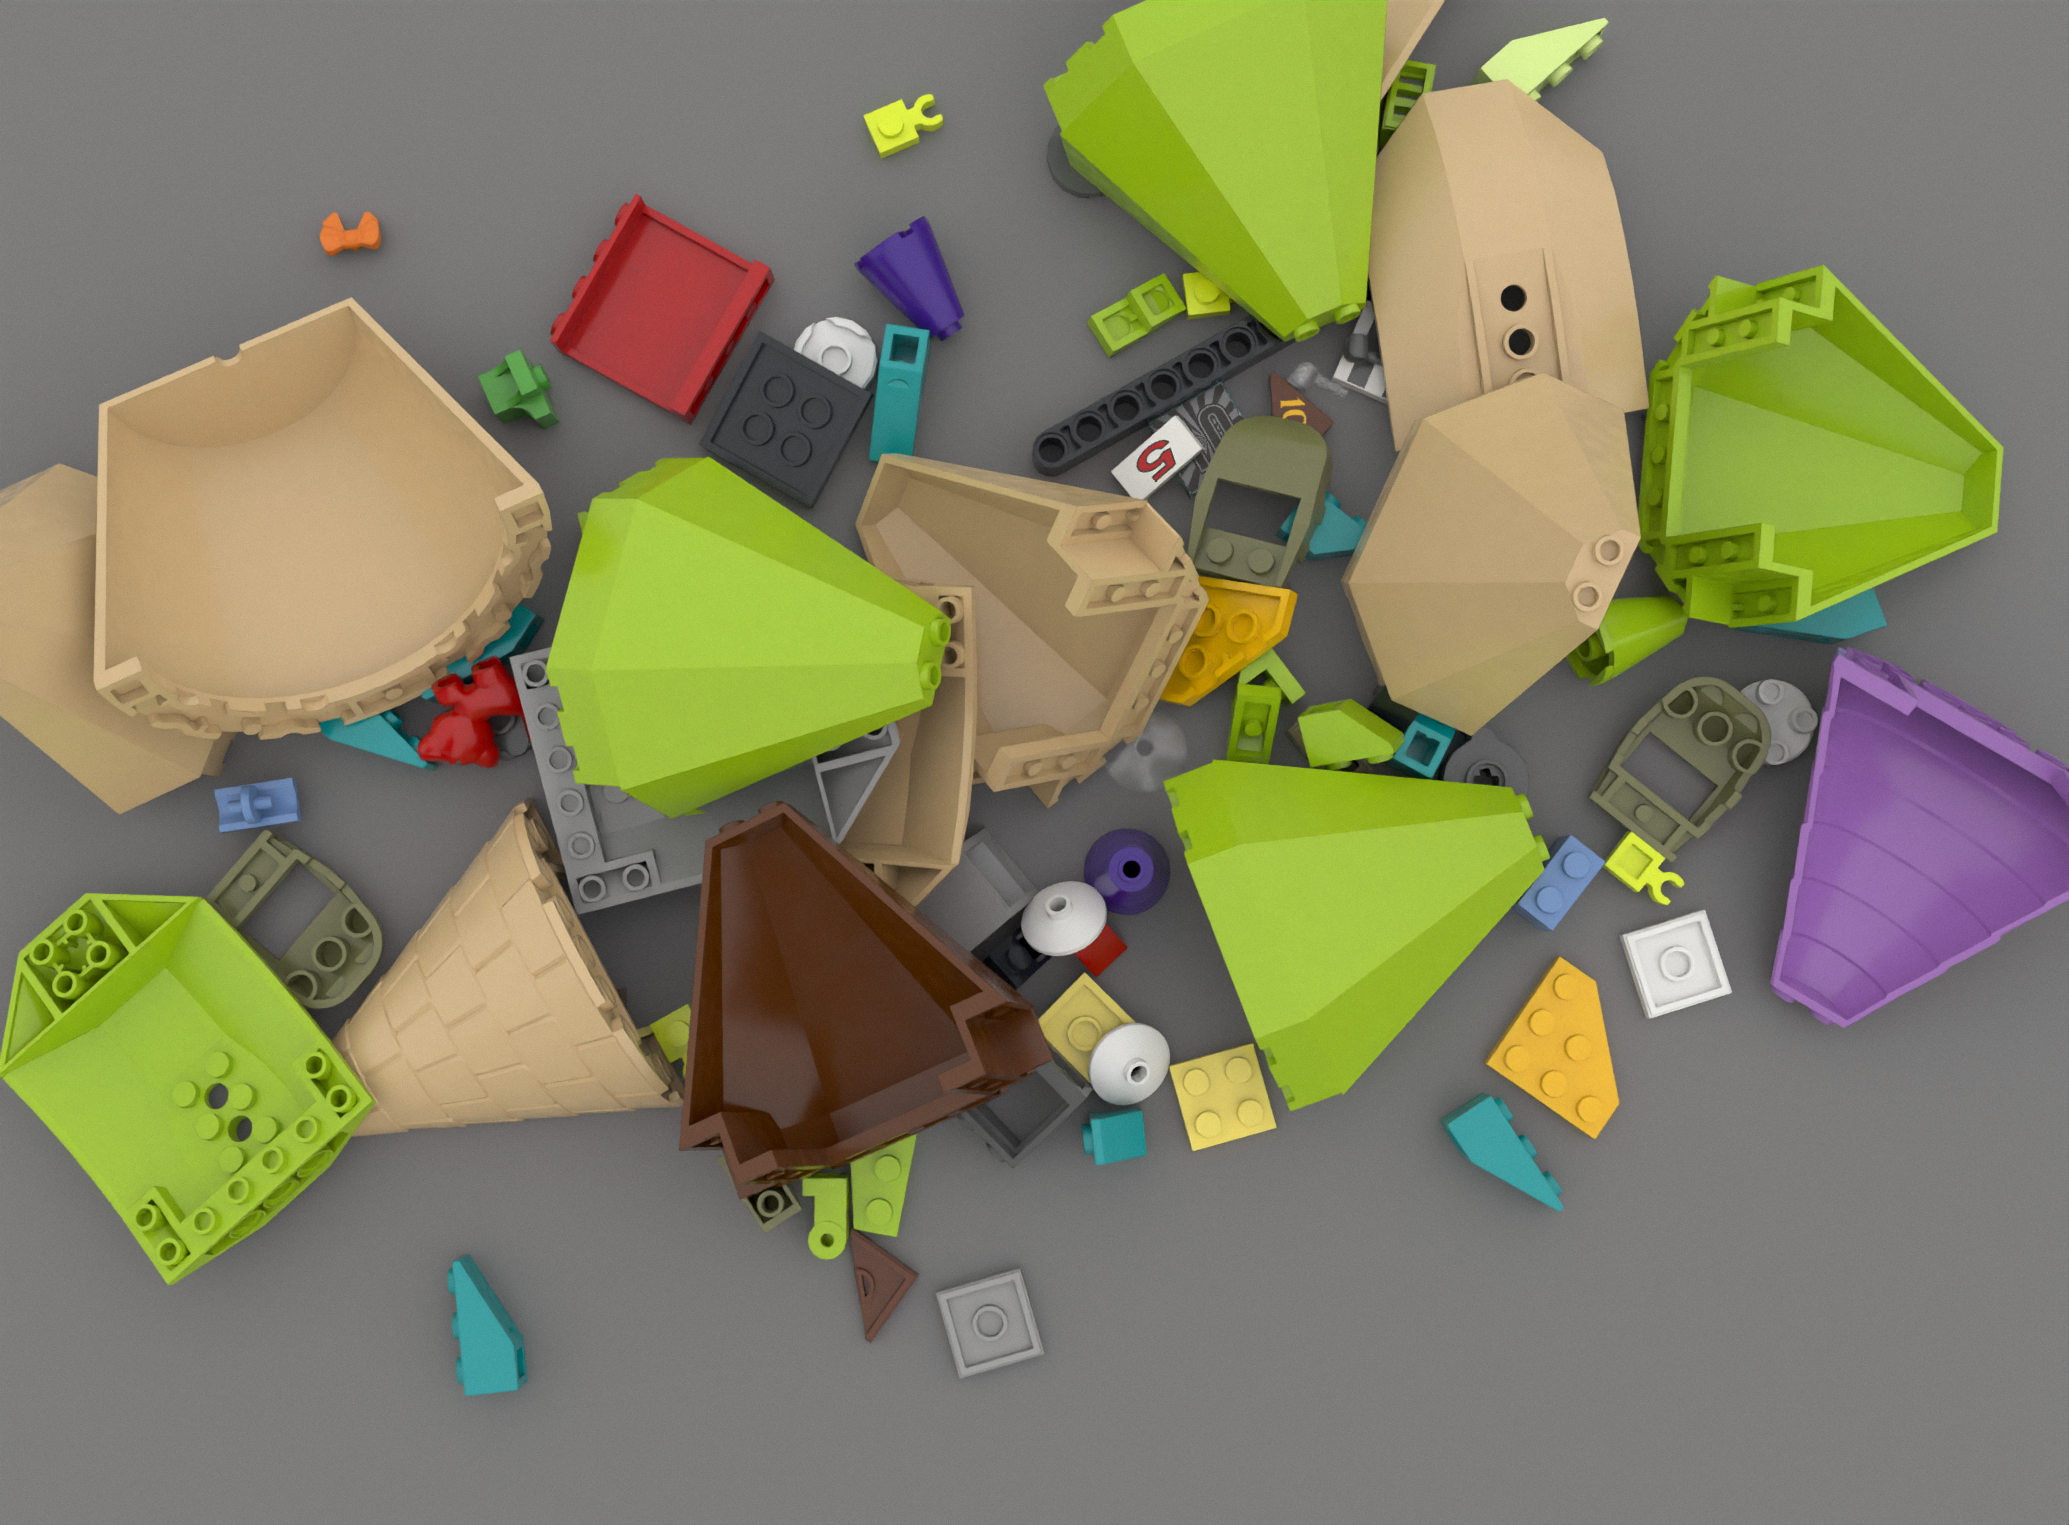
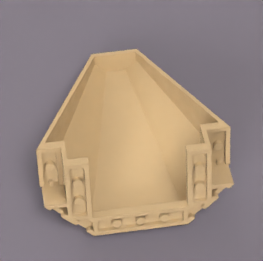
[1341,373,1641,736]
[855,453,1209,808]
[0,463,237,815]

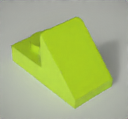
[1234,648,1306,708]
[1226,683,1281,764]

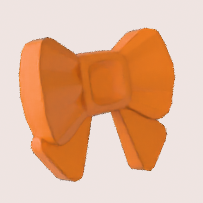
[320,211,382,256]

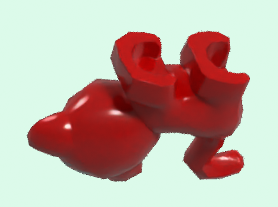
[417,656,531,769]

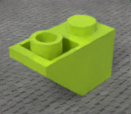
[1297,699,1405,770]

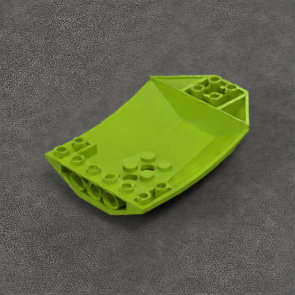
[0,893,376,1285]

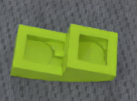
[1087,273,1187,358]

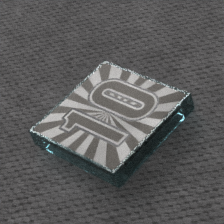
[1147,381,1244,499]

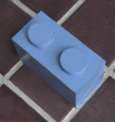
[1511,835,1605,931]

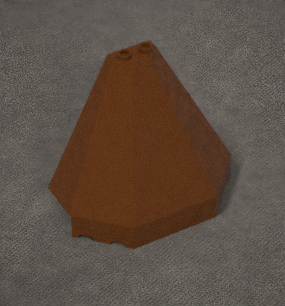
[679,801,1053,1200]

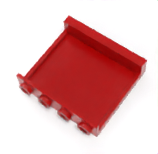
[550,194,775,425]

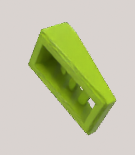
[1378,60,1436,148]

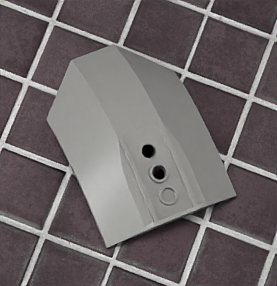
[509,647,901,915]

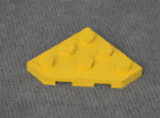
[1159,576,1298,707]
[1484,956,1619,1139]

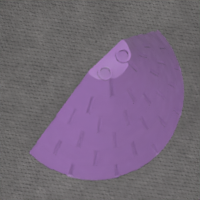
[1770,647,2069,1028]

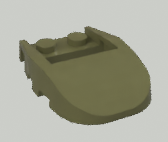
[1187,416,1333,590]
[1588,676,1771,863]
[205,829,385,1009]

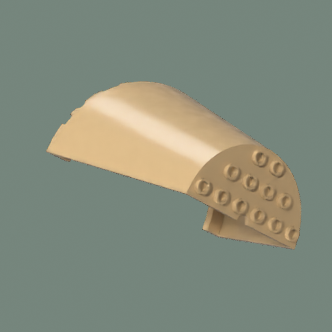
[93,297,552,740]

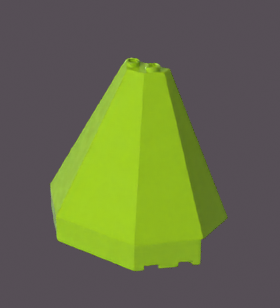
[1043,0,1387,342]
[1638,264,2004,628]
[546,456,951,819]
[1163,759,1550,1111]

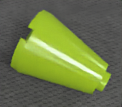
[1566,596,1688,687]

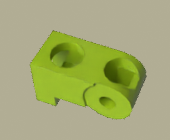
[802,1173,850,1260]

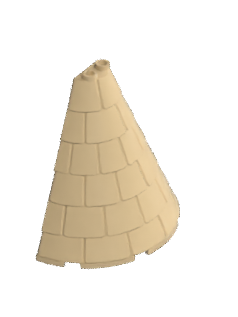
[331,798,684,1137]

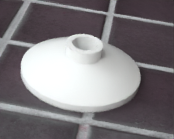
[1021,881,1107,956]
[1088,1023,1170,1105]

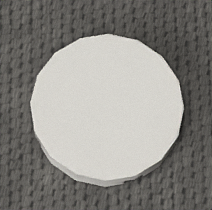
[794,317,878,390]

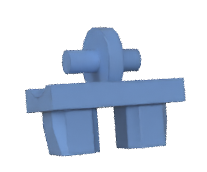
[214,778,302,833]

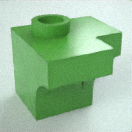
[477,350,560,429]

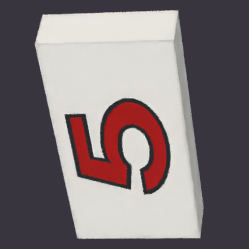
[1111,415,1205,500]

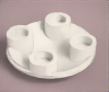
[1740,679,1818,765]

